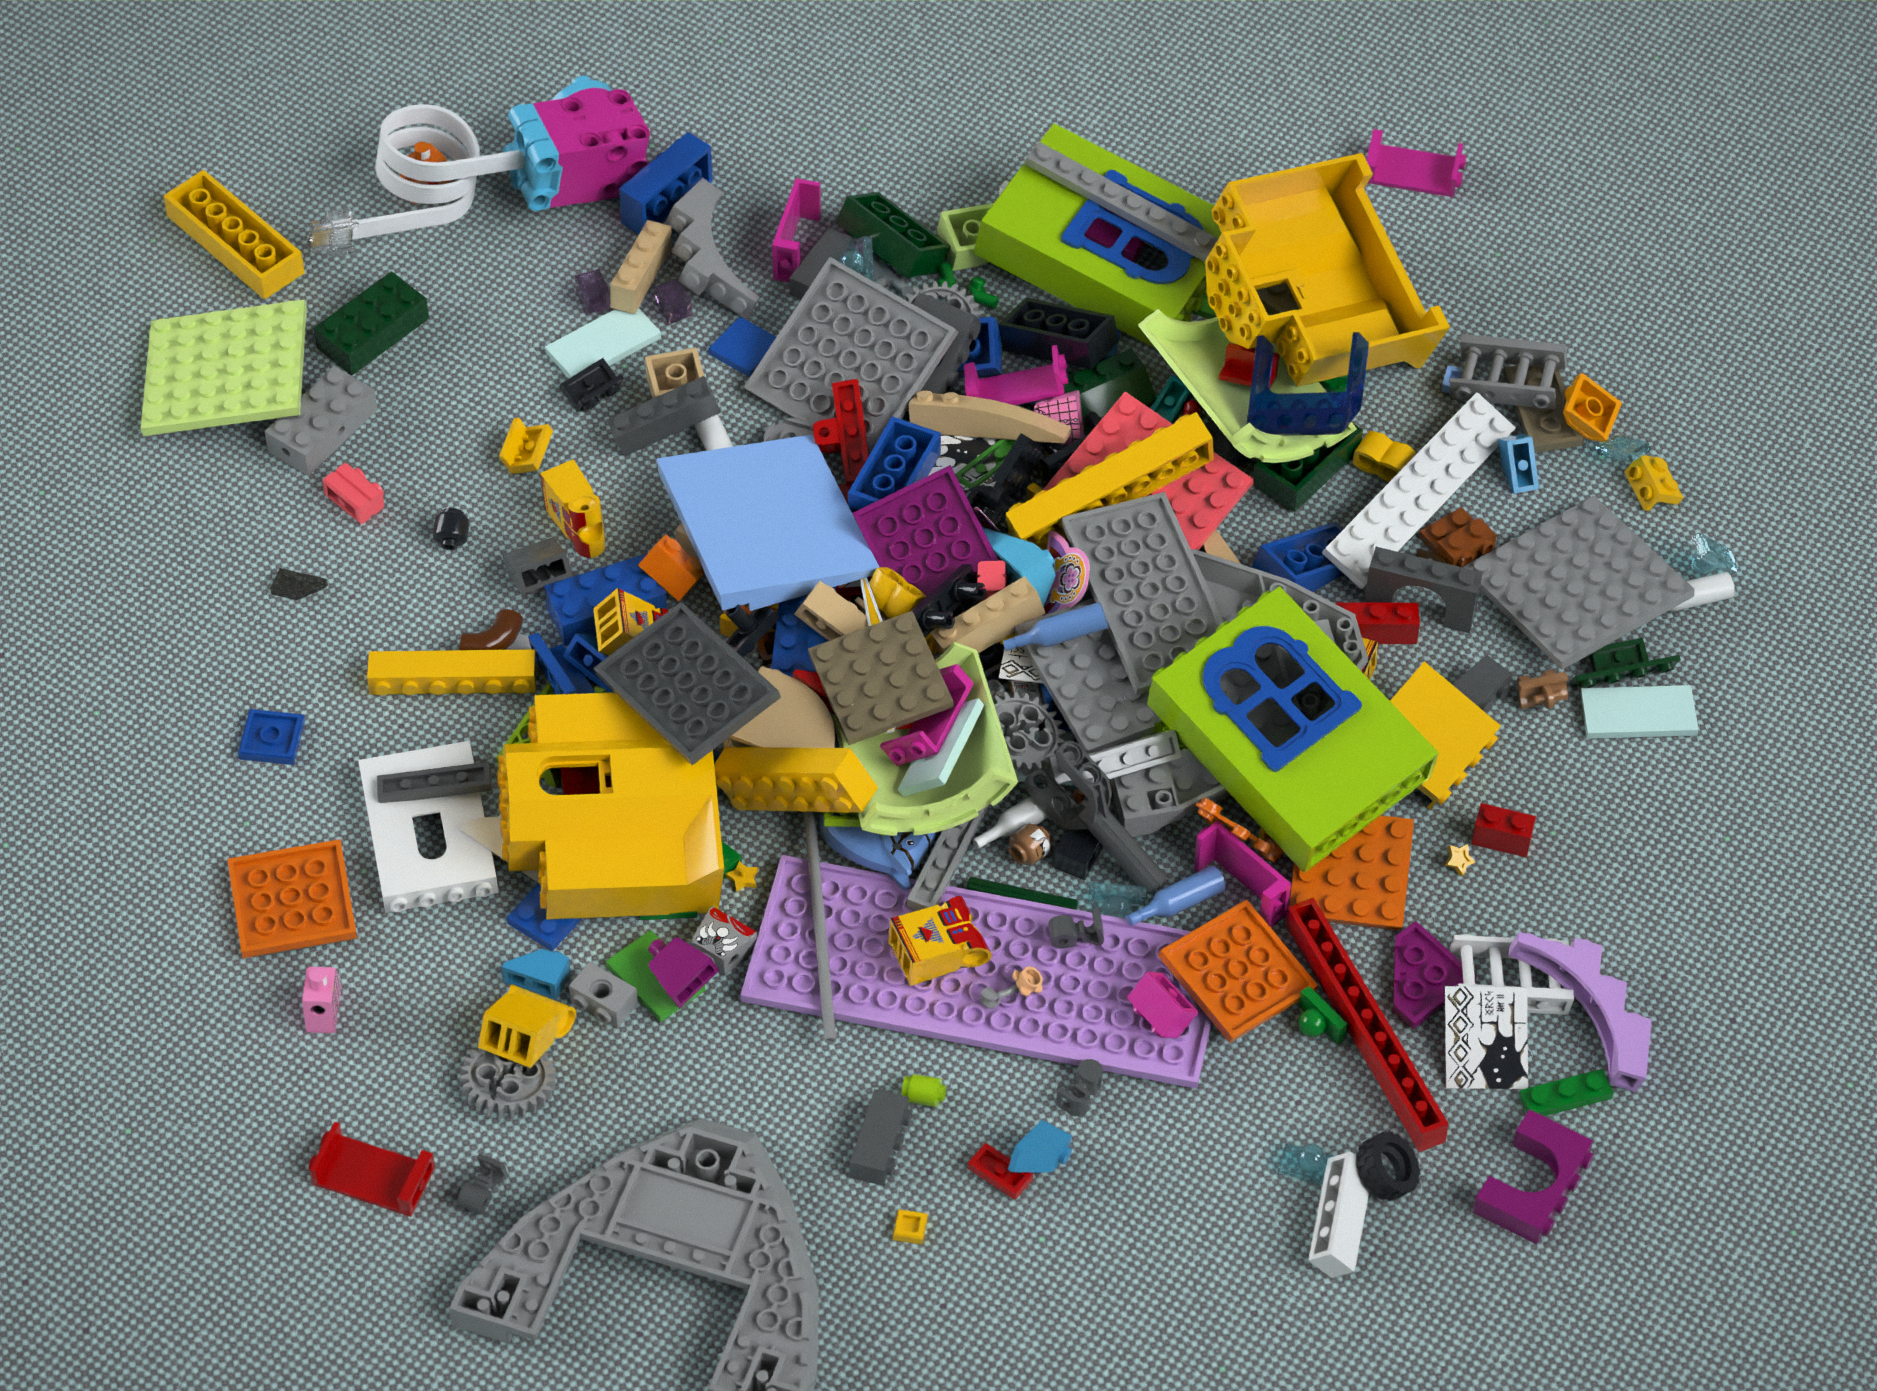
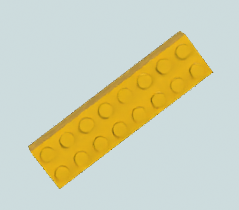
[1005,412,1214,551]

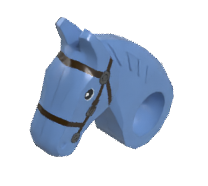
[817,812,937,891]

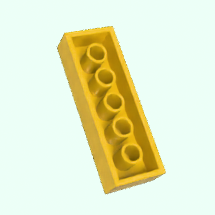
[163,169,305,300]
[714,747,878,813]

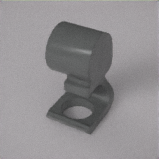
[1049,908,1105,949]
[1056,1059,1103,1117]
[457,1154,507,1215]

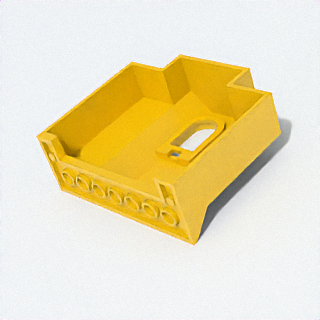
[1205,153,1450,387]
[497,693,724,919]

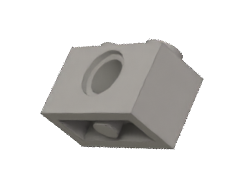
[569,961,638,1029]

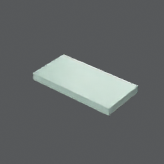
[545,308,661,378]
[1580,685,1699,739]
[898,698,984,797]

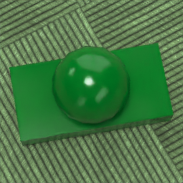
[1298,986,1347,1045]

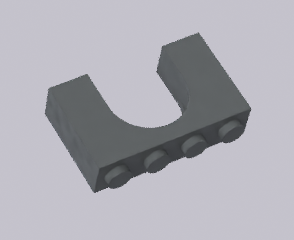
[913,292,981,394]
[1365,547,1483,633]

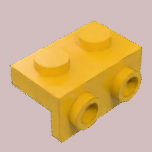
[499,418,553,474]
[1624,454,1683,511]

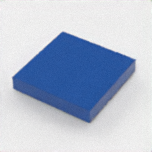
[708,317,776,377]
[238,709,305,765]

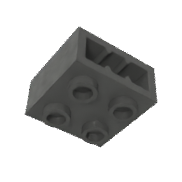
[502,537,573,595]

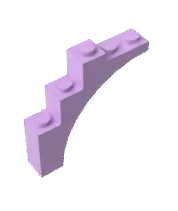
[1508,932,1652,1092]

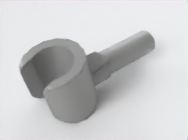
[979,985,1019,1009]

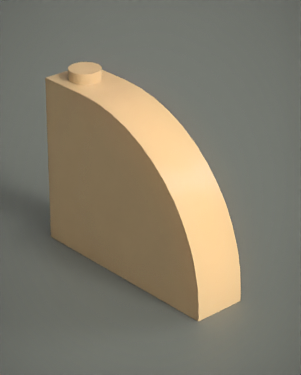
[723,666,835,749]

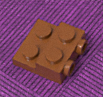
[1419,507,1497,568]

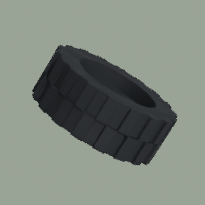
[1356,1131,1420,1201]

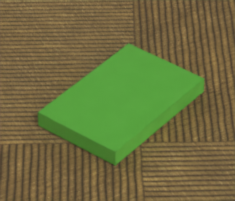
[606,930,706,1022]

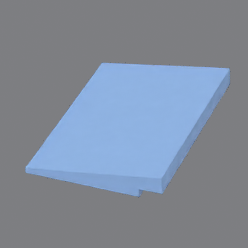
[657,434,879,611]

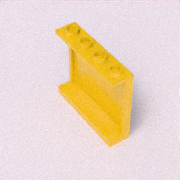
[1390,661,1501,810]

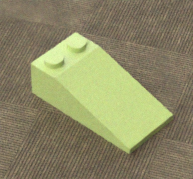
[937,203,994,271]

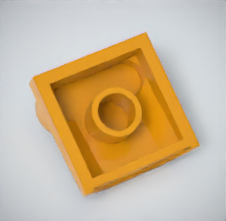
[1563,372,1622,443]

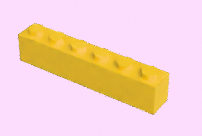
[367,649,537,696]

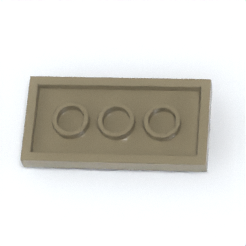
[1503,365,1584,453]

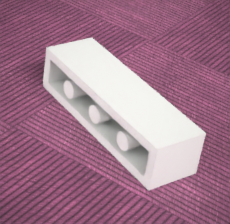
[1308,1152,1369,1278]

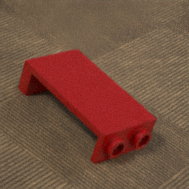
[308,1121,435,1217]

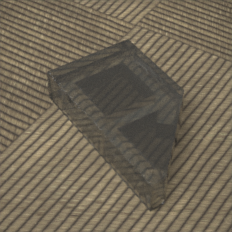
[270,568,328,600]

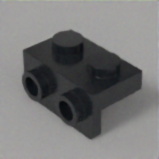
[559,358,624,412]

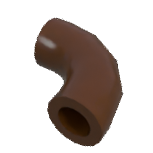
[459,609,523,650]

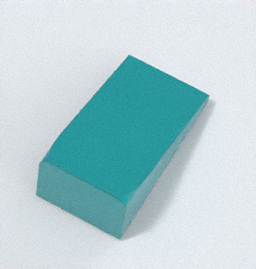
[1151,375,1193,424]

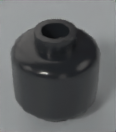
[433,508,470,550]

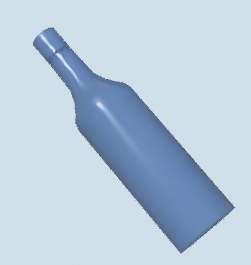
[1003,602,1108,651]
[1126,866,1225,926]

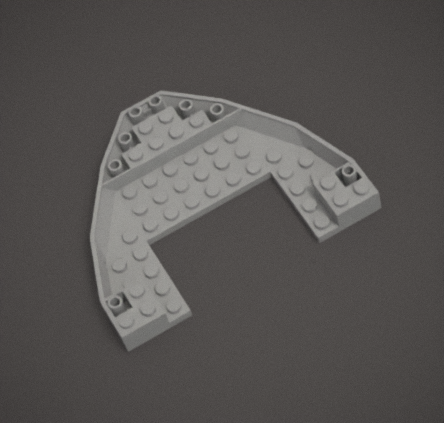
[1070,547,1368,837]
[449,1118,819,1391]

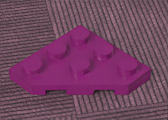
[1393,921,1476,1029]

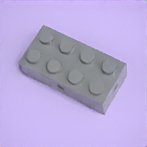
[264,366,377,476]

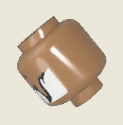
[1008,823,1051,866]

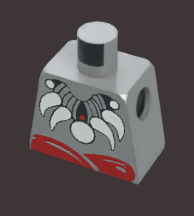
[691,906,757,975]

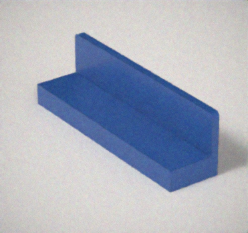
[528,633,595,694]

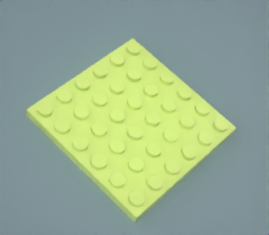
[140,300,307,436]

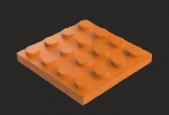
[1289,815,1414,931]
[227,839,357,958]
[1158,899,1319,1043]

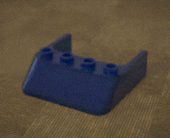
[1247,332,1369,436]

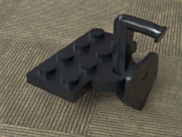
[965,433,1046,533]

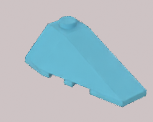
[982,527,1056,607]

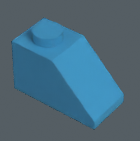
[1497,434,1539,494]
[502,949,571,1001]
[1008,1120,1072,1172]

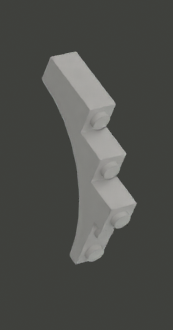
[665,178,760,320]

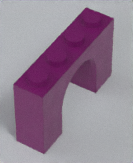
[1473,1109,1594,1245]

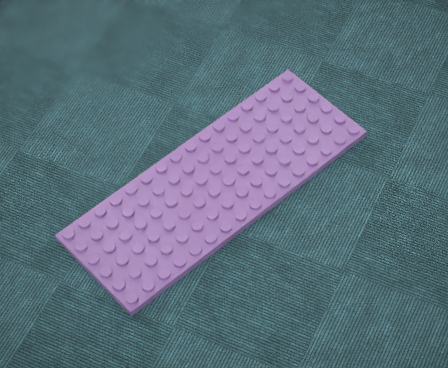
[740,855,1212,1089]

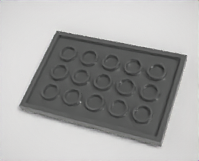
[593,602,781,765]

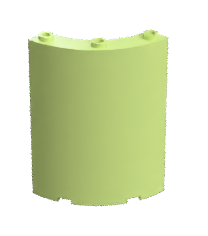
[1138,309,1357,463]
[831,642,1018,836]

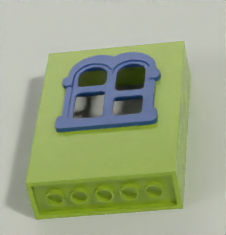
[973,123,1222,349]
[1147,586,1439,873]

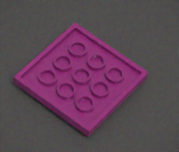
[852,465,999,596]

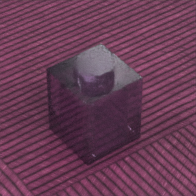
[575,269,610,315]
[654,278,692,325]

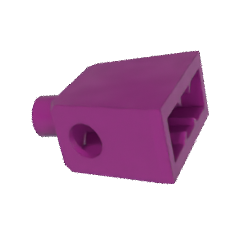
[648,937,719,1009]

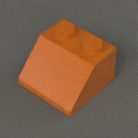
[638,534,705,601]

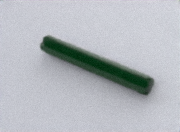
[966,877,1078,910]

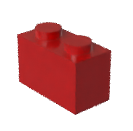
[1471,803,1536,858]

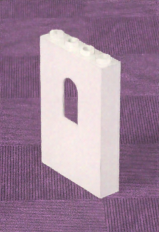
[358,741,499,913]

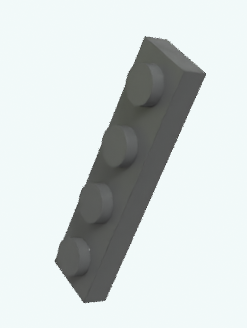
[377,762,492,803]

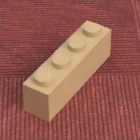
[610,220,672,314]
[930,576,1045,655]
[794,581,868,641]

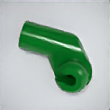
[932,263,956,288]
[968,276,999,309]

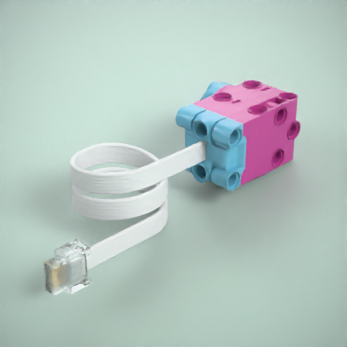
[308,76,650,257]

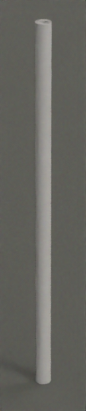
[803,812,836,1044]

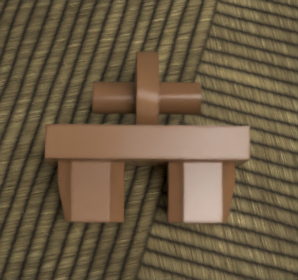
[1517,669,1568,709]

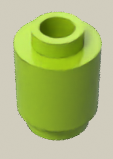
[902,1074,947,1107]

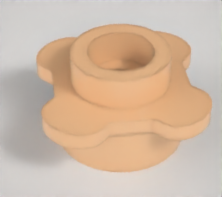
[1012,967,1043,996]

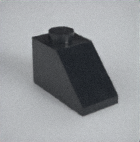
[1052,829,1103,880]

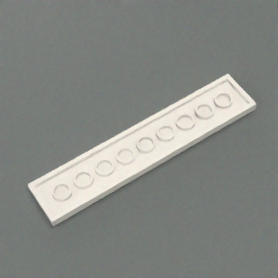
[1322,392,1516,590]

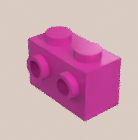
[1127,972,1199,1038]

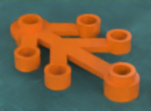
[1195,797,1284,863]

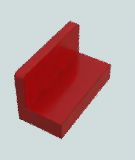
[1219,342,1280,390]

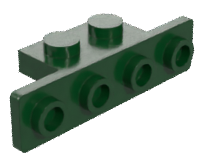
[1570,638,1681,689]

